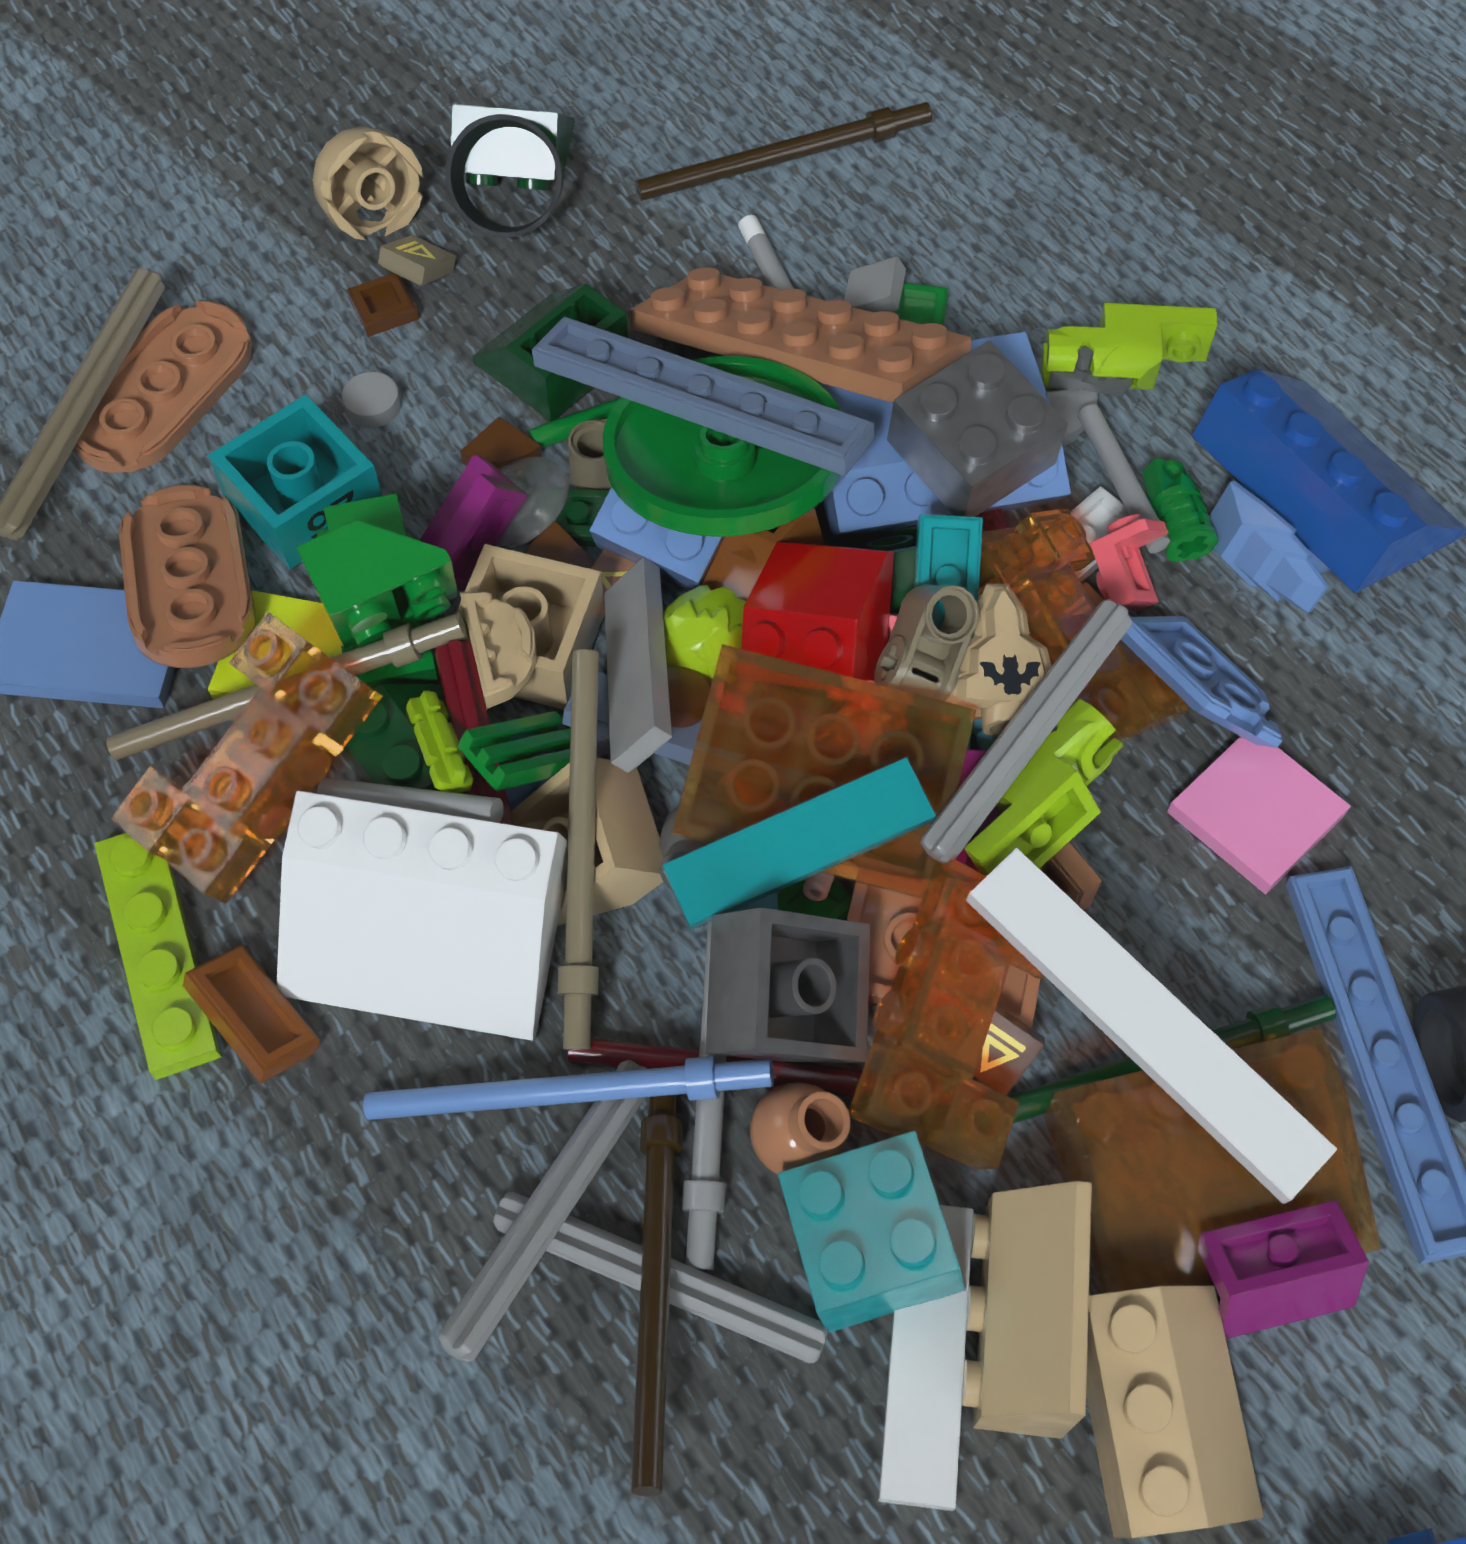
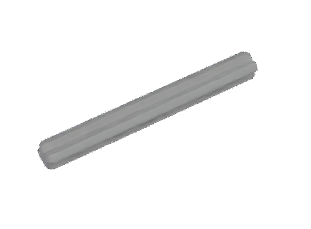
[920,600,1132,865]
[439,1060,647,1363]
[493,1192,828,1363]

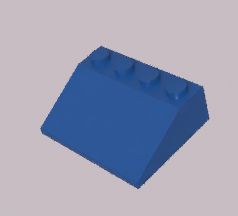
[1192,369,1466,593]

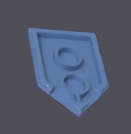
[1121,616,1283,748]

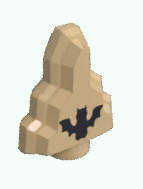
[943,584,1052,737]

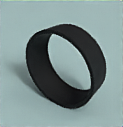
[445,114,563,238]

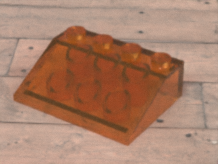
[672,644,976,901]
[1043,1028,1381,1294]

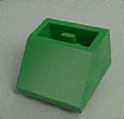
[296,520,458,649]

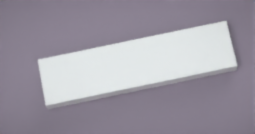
[878,1205,973,1511]

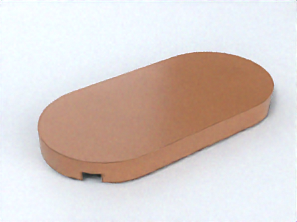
[74,301,252,473]
[119,485,256,668]

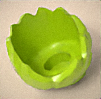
[663,585,747,692]

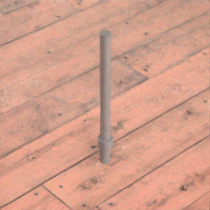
[682,910,736,1271]

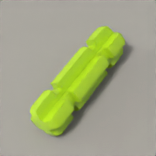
[406,690,473,793]

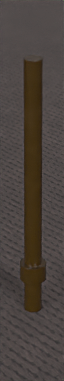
[635,102,932,201]
[631,1095,682,1496]

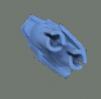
[1209,480,1331,613]

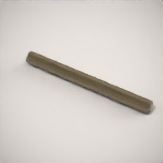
[0,268,165,541]

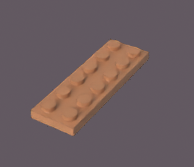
[630,267,971,403]

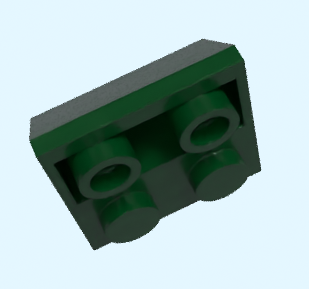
[473,284,628,422]

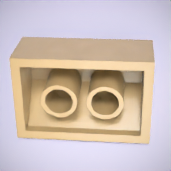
[962,1181,1092,1439]
[1086,1286,1264,1538]

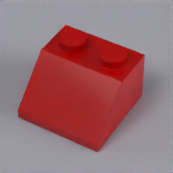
[740,541,894,684]

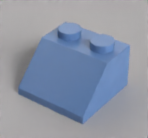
[589,487,724,591]

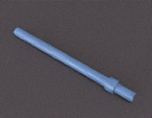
[363,1056,774,1120]

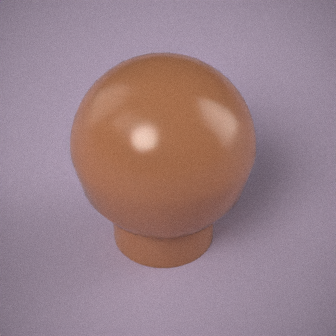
[750,1082,850,1175]

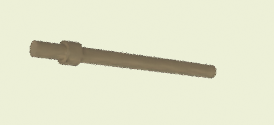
[106,613,467,760]
[558,649,599,1050]

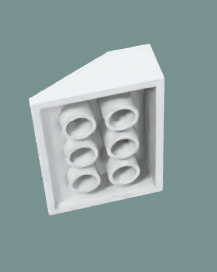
[277,791,568,1041]

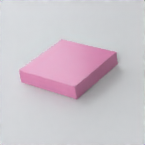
[1167,736,1351,895]

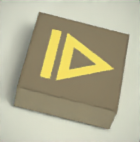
[378,235,456,286]

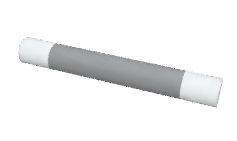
[738,215,794,290]

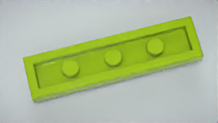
[94,823,222,1080]

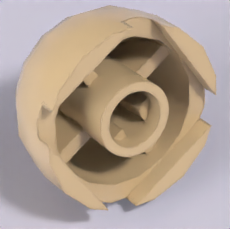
[312,126,423,240]

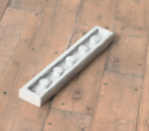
[966,848,1337,1204]

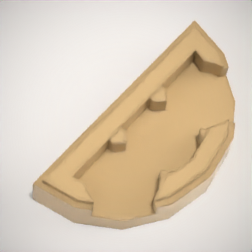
[460,591,537,709]

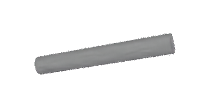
[1077,404,1170,553]
[317,778,503,823]

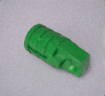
[1142,458,1218,562]

